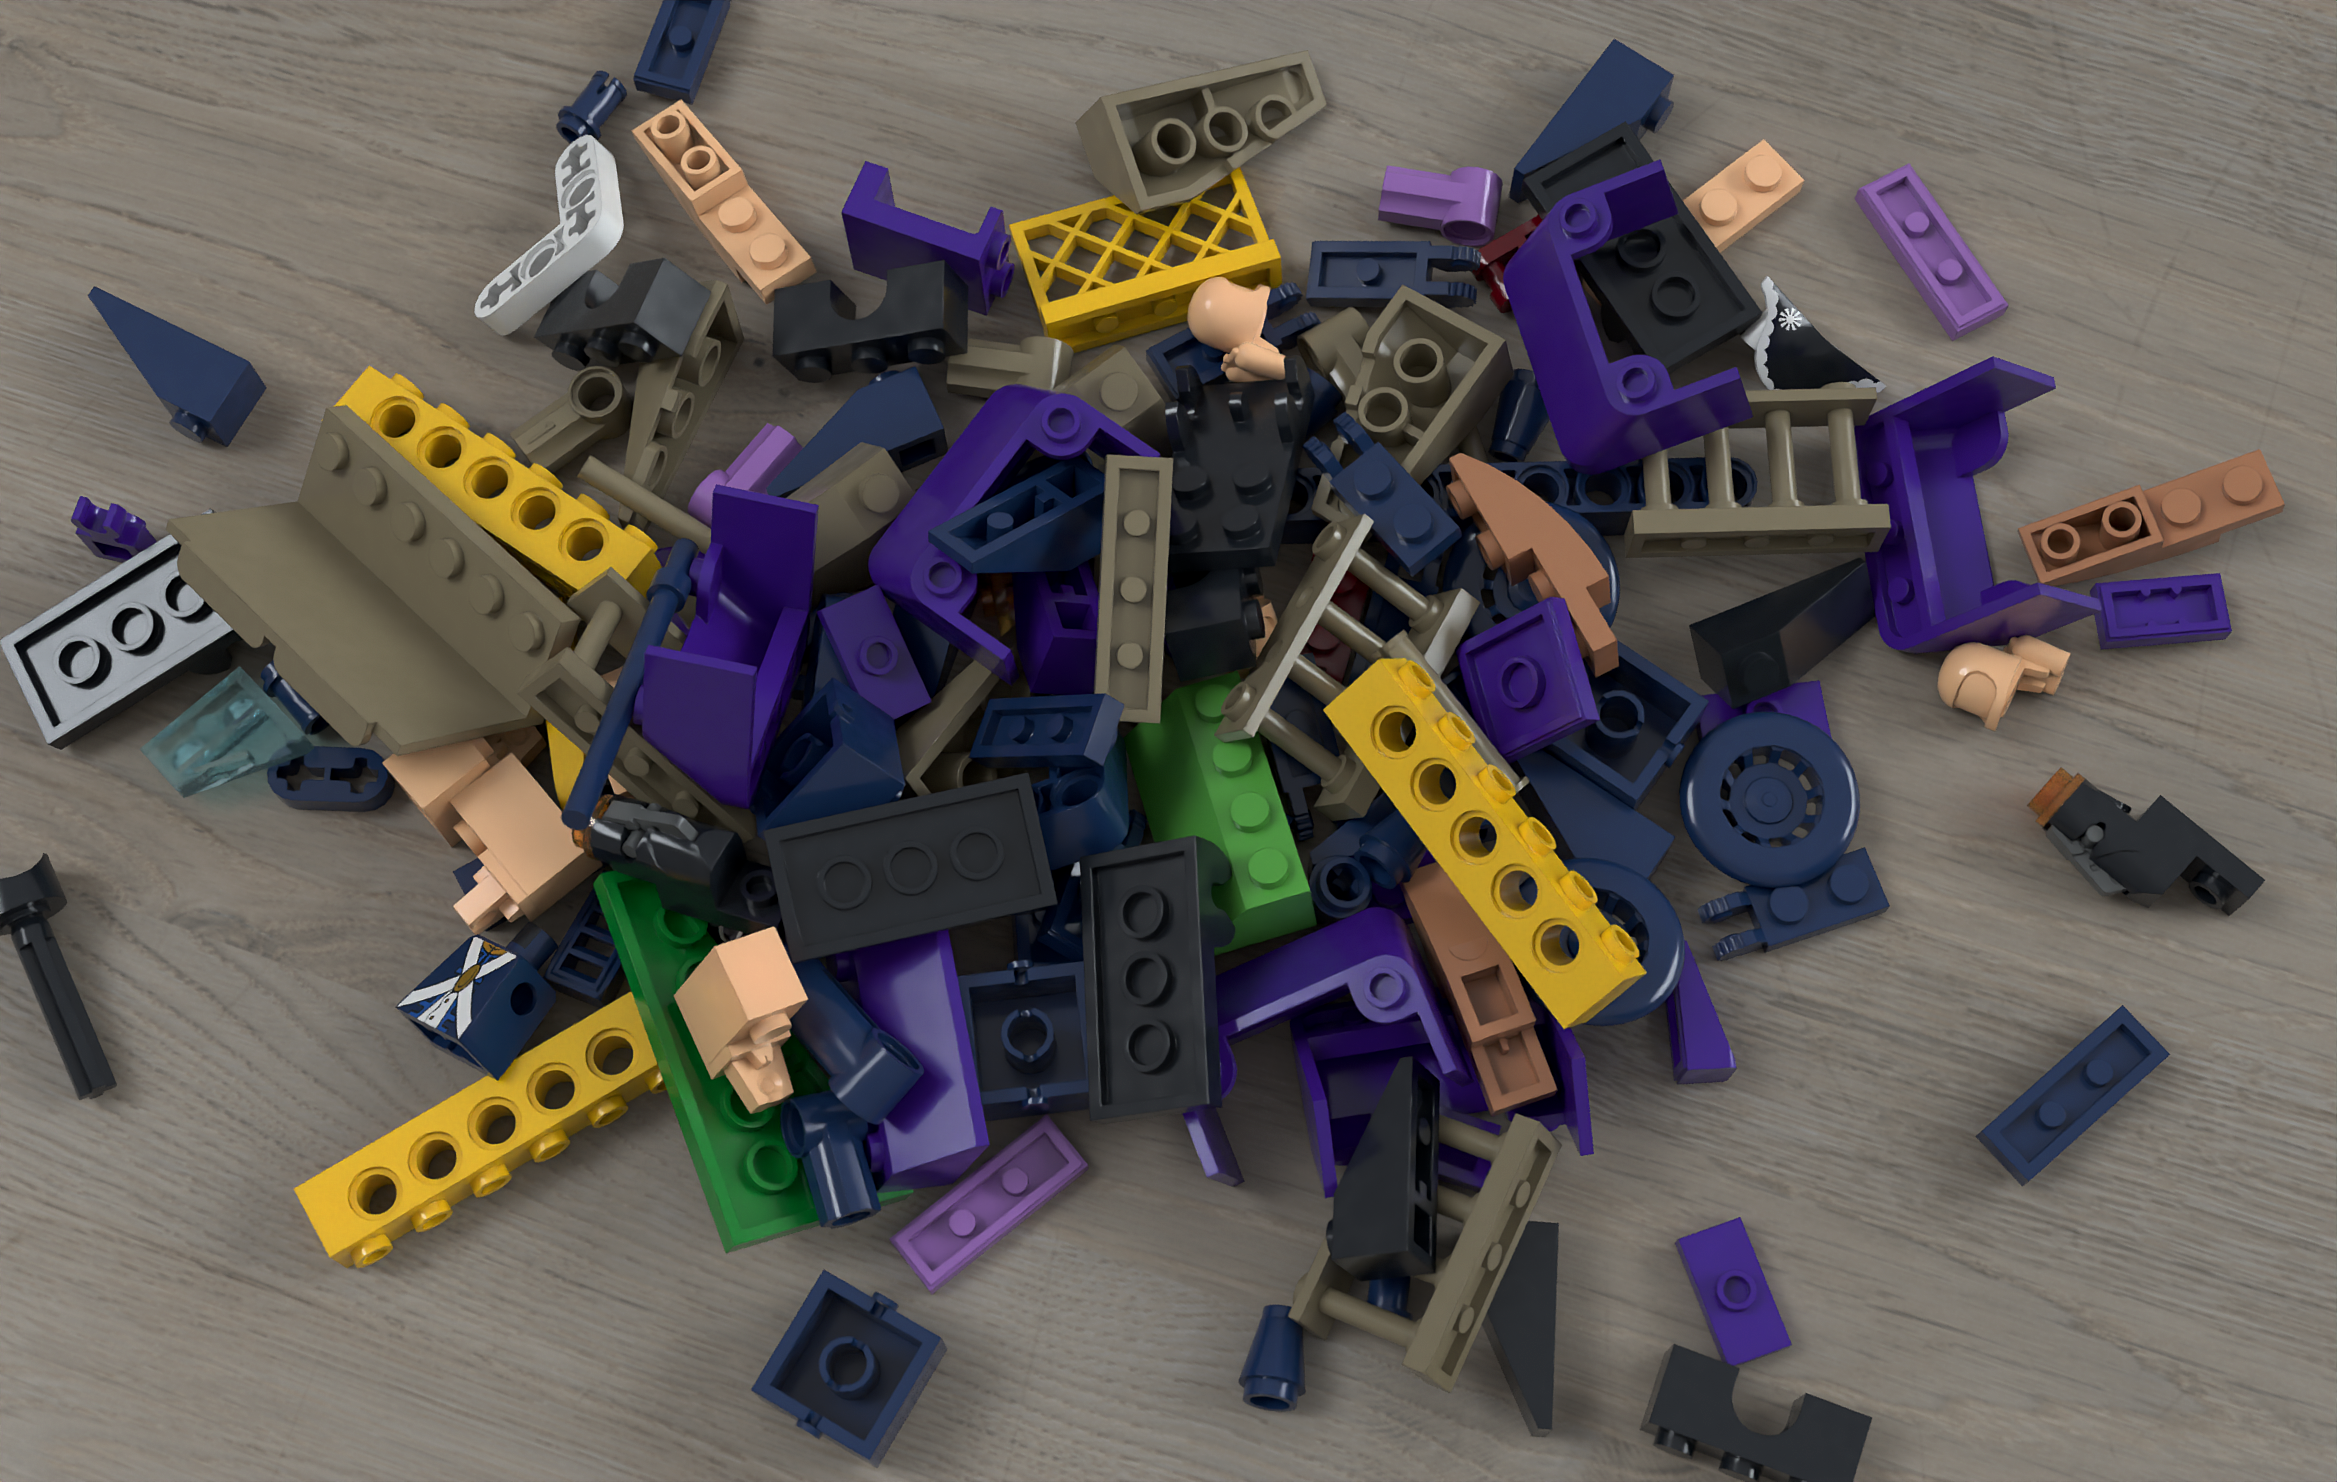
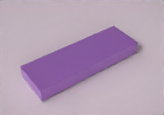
[1855,164,2009,341]
[889,1114,1088,1294]

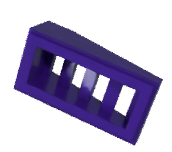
[1665,940,1737,1085]

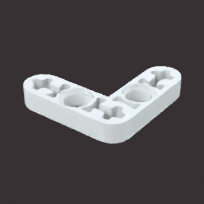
[474,135,624,336]

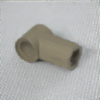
[1297,307,1370,409]
[946,336,1074,398]
[509,366,634,474]

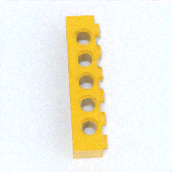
[321,365,662,599]
[1323,658,1647,1029]
[293,991,667,1268]

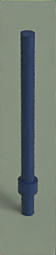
[561,538,699,830]

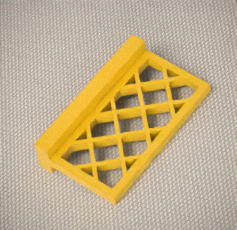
[1009,167,1282,353]

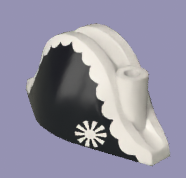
[1740,276,1886,393]

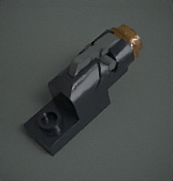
[2027,767,2265,916]
[572,794,786,942]

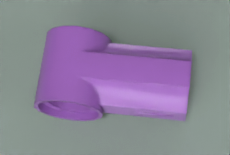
[1378,165,1503,247]
[688,423,803,528]

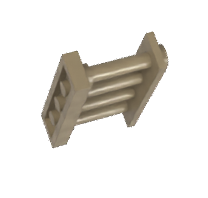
[1624,382,1891,558]
[1093,455,1173,723]
[1214,514,1481,821]
[517,567,787,844]
[1288,1113,1562,1393]

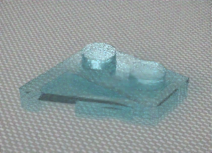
[140,666,315,798]

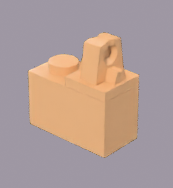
[382,726,547,847]
[449,752,603,935]
[674,927,808,1114]

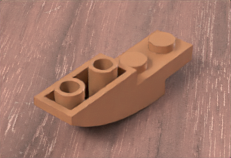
[2018,449,2285,586]
[1446,453,1619,677]
[1399,862,1558,1117]

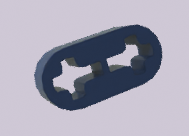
[267,745,395,812]

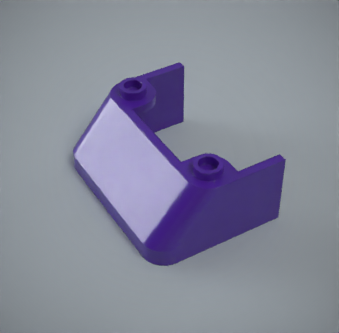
[1503,159,1753,475]
[1854,356,2102,654]
[868,384,1161,686]
[633,484,819,809]
[1182,907,1474,1187]
[1290,987,1594,1198]

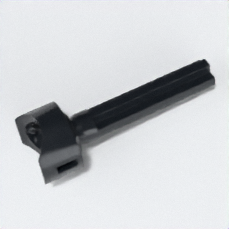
[0,853,117,1100]

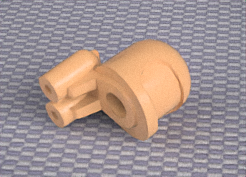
[1188,277,1285,383]
[1937,635,2071,732]

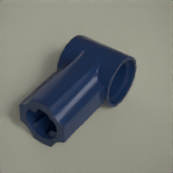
[780,1090,882,1229]

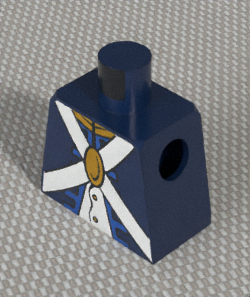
[396,922,558,1081]

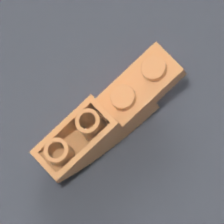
[632,100,817,305]

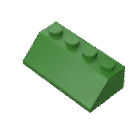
[1123,671,1317,956]

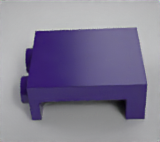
[841,161,1015,316]

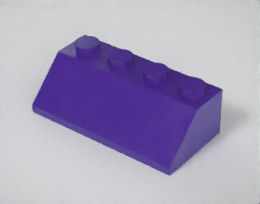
[826,930,990,1193]

